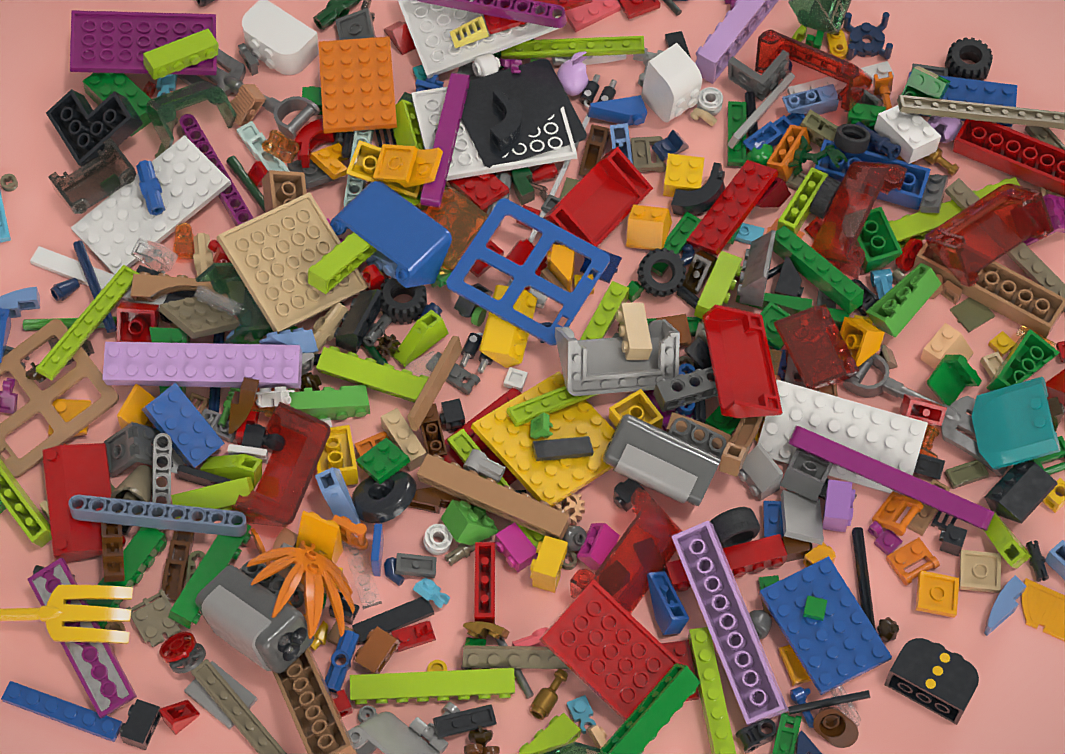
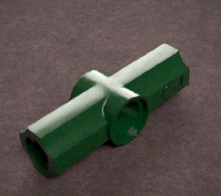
[313,0,362,30]

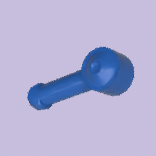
[790,686,814,728]

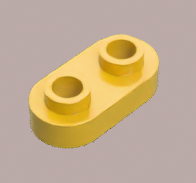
[826,28,848,61]

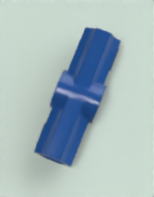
[136,160,165,216]
[325,630,360,693]

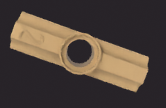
[193,233,214,280]
[313,302,349,355]

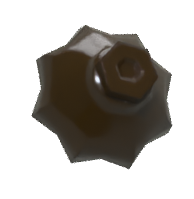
[26,362,47,383]
[877,617,899,642]
[468,726,493,747]

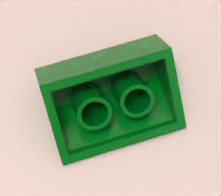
[844,207,903,273]

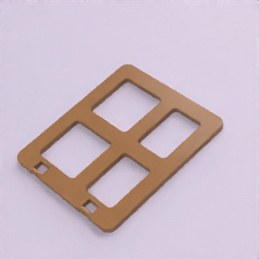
[0,319,119,478]

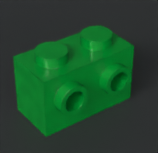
[846,102,886,131]

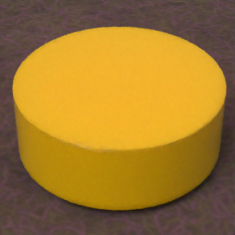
[427,660,447,672]

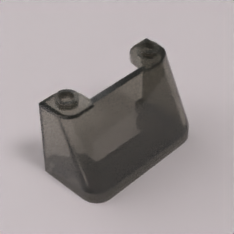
[48,137,136,214]

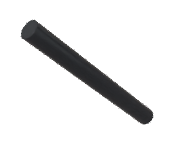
[788,690,871,715]

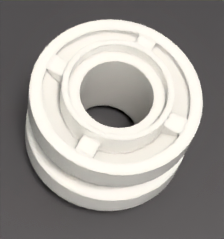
[697,87,723,116]
[423,524,453,555]

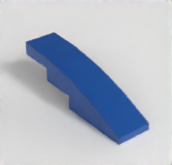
[743,113,805,151]

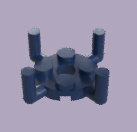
[843,12,893,60]

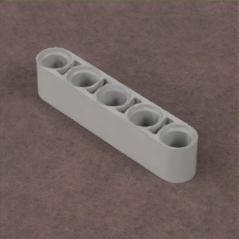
[152,433,172,531]

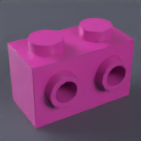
[495,522,538,572]
[577,523,620,570]

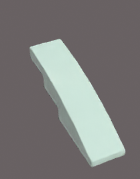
[237,121,290,172]

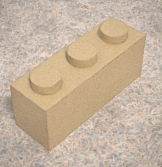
[616,303,652,360]
[380,408,427,472]

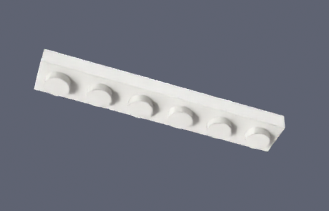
[787,61,894,95]

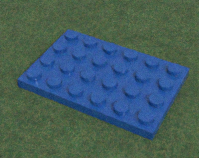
[759,556,892,695]

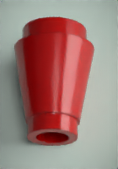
[532,163,558,183]

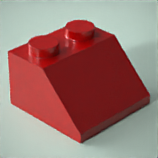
[116,302,159,342]

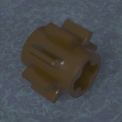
[376,334,401,358]
[299,372,322,392]

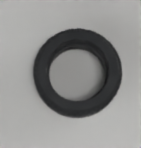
[710,507,760,548]

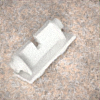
[256,386,295,408]

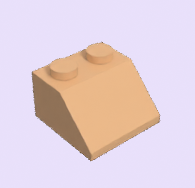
[920,323,974,369]

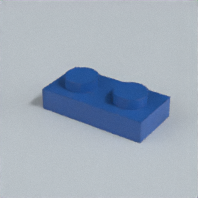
[763,501,784,538]

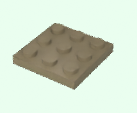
[159,294,240,339]

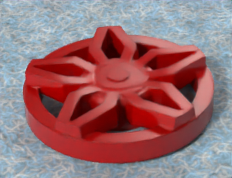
[159,632,197,663]

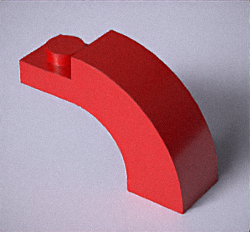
[295,118,335,168]

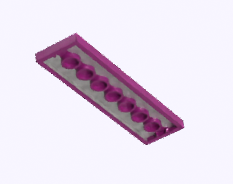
[27,558,137,718]

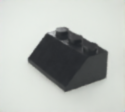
[334,289,381,354]
[985,460,1058,524]

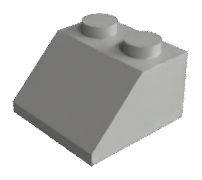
[738,443,783,501]

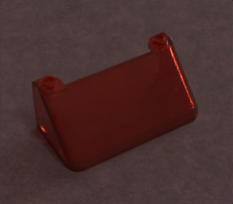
[755,29,873,111]
[811,161,907,279]
[925,183,1054,287]
[230,402,331,527]
[570,487,682,614]

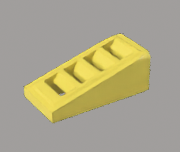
[449,16,489,48]

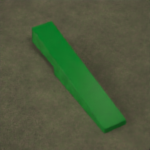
[735,289,849,331]

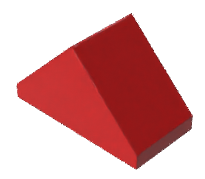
[384,21,416,55]
[159,700,200,735]

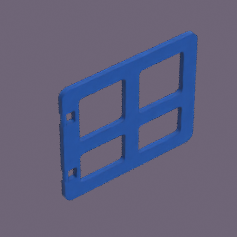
[446,198,610,346]

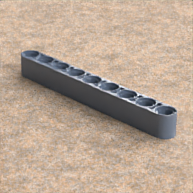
[69,495,247,537]

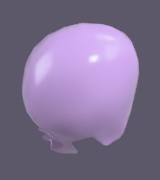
[557,52,589,96]
[927,116,962,143]

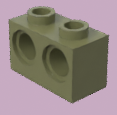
[800,109,838,147]

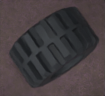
[945,37,993,81]
[637,248,686,297]
[380,277,427,325]

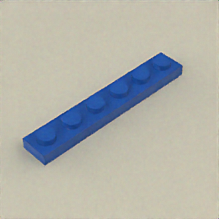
[1,681,123,742]

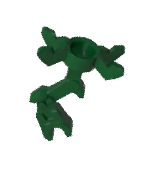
[788,136,848,176]

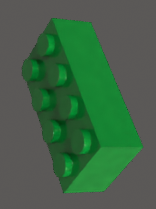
[82,73,159,137]

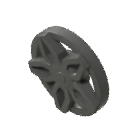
[169,643,206,674]

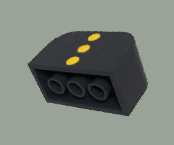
[884,638,979,725]

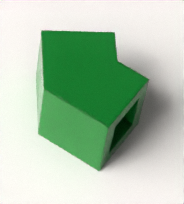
[627,280,644,303]

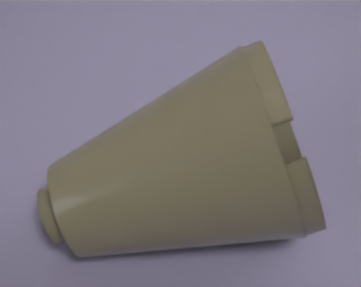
[110,465,152,515]

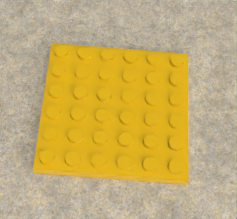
[471,371,615,507]

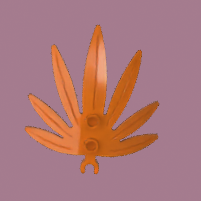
[246,540,355,639]

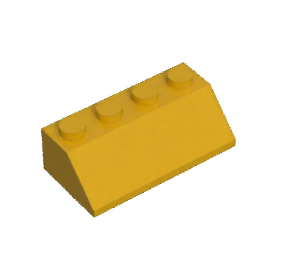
[346,140,423,199]
[479,285,538,368]

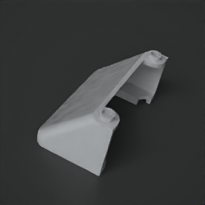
[555,319,680,396]
[348,711,440,754]

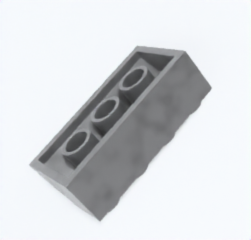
[737,230,776,307]

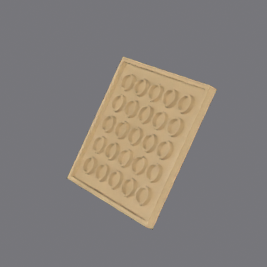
[216,192,368,334]

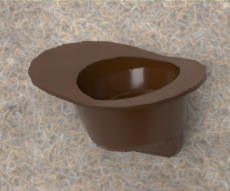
[813,707,859,748]

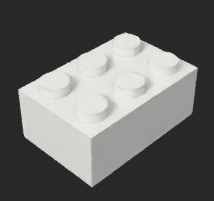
[874,105,941,164]

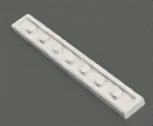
[30,246,167,308]

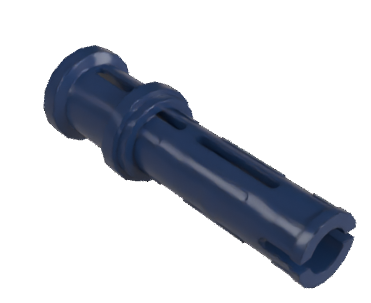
[855,122,901,160]

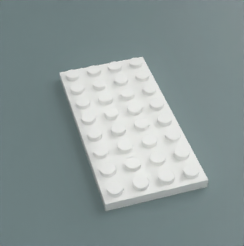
[71,135,231,275]
[757,380,928,495]

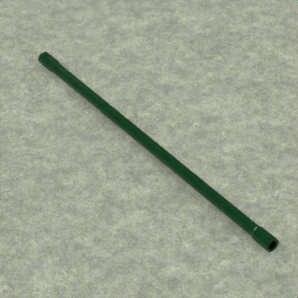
[226,155,389,365]

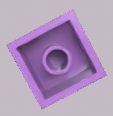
[822,479,855,532]

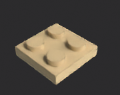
[959,550,1001,593]

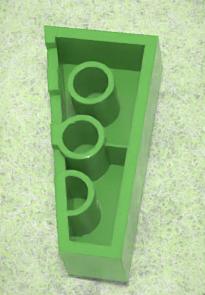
[866,263,942,338]
[288,385,371,427]

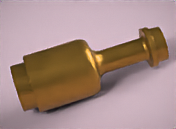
[923,147,959,176]
[530,669,568,720]

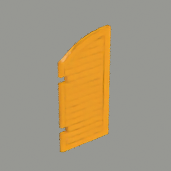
[1021,578,1065,642]

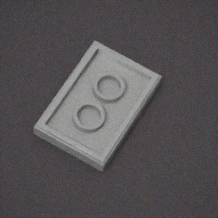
[781,490,824,545]
[184,661,258,730]

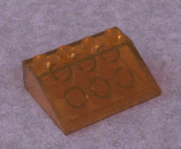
[424,187,489,271]

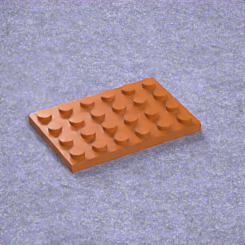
[318,36,397,133]

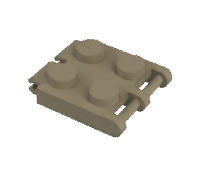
[126,589,181,647]

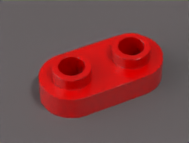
[896,238,923,271]

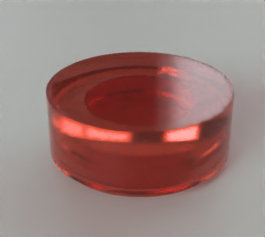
[143,81,156,98]

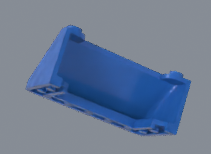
[330,181,452,288]

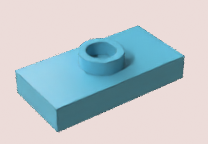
[735,223,765,244]

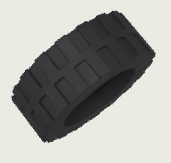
[809,176,842,219]

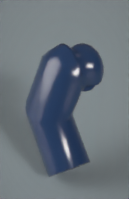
[680,244,695,266]
[384,557,405,586]

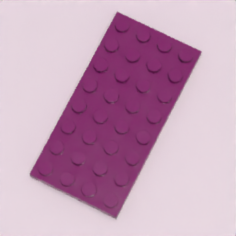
[70,10,217,75]

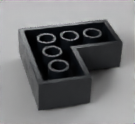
[46,89,144,171]

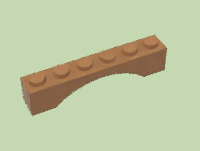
[131,272,248,309]
[718,416,765,477]

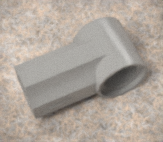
[463,449,506,483]

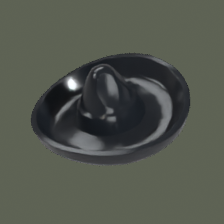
[351,471,417,523]

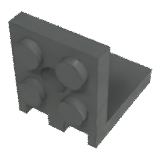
[728,50,790,101]
[104,422,173,478]

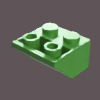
[441,500,499,546]

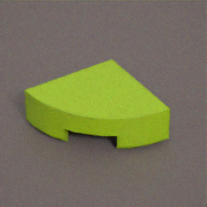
[789,25,807,49]

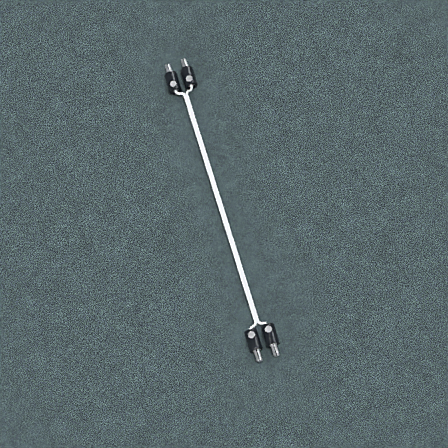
[460,74,617,373]

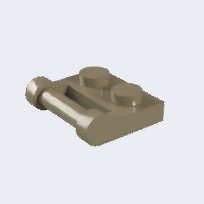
[630,136,666,173]

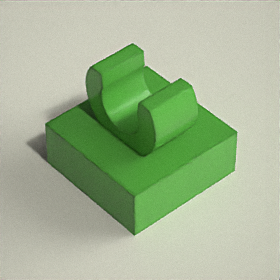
[530,412,553,440]

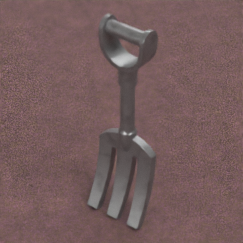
[177,48,320,140]
[843,353,1008,476]

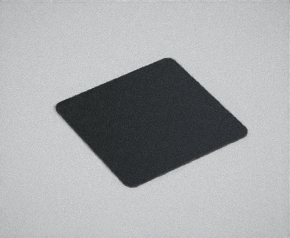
[461,58,587,168]

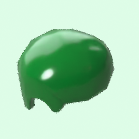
[746,144,774,166]

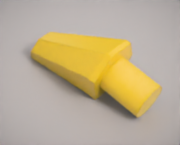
[310,620,329,651]

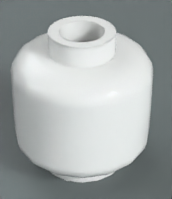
[472,53,500,77]

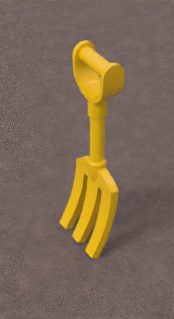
[0,585,133,644]

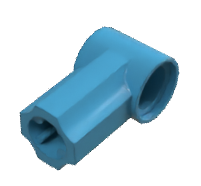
[870,269,893,299]

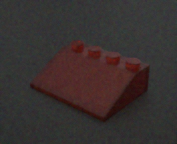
[774,304,859,389]

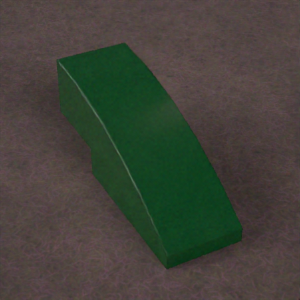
[511,167,535,206]

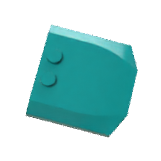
[971,377,1061,470]

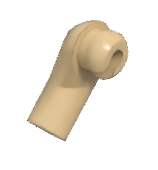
[690,108,717,126]

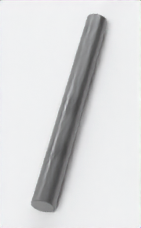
[495,637,534,699]

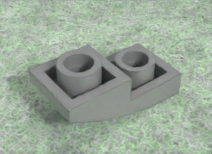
[201,408,237,443]

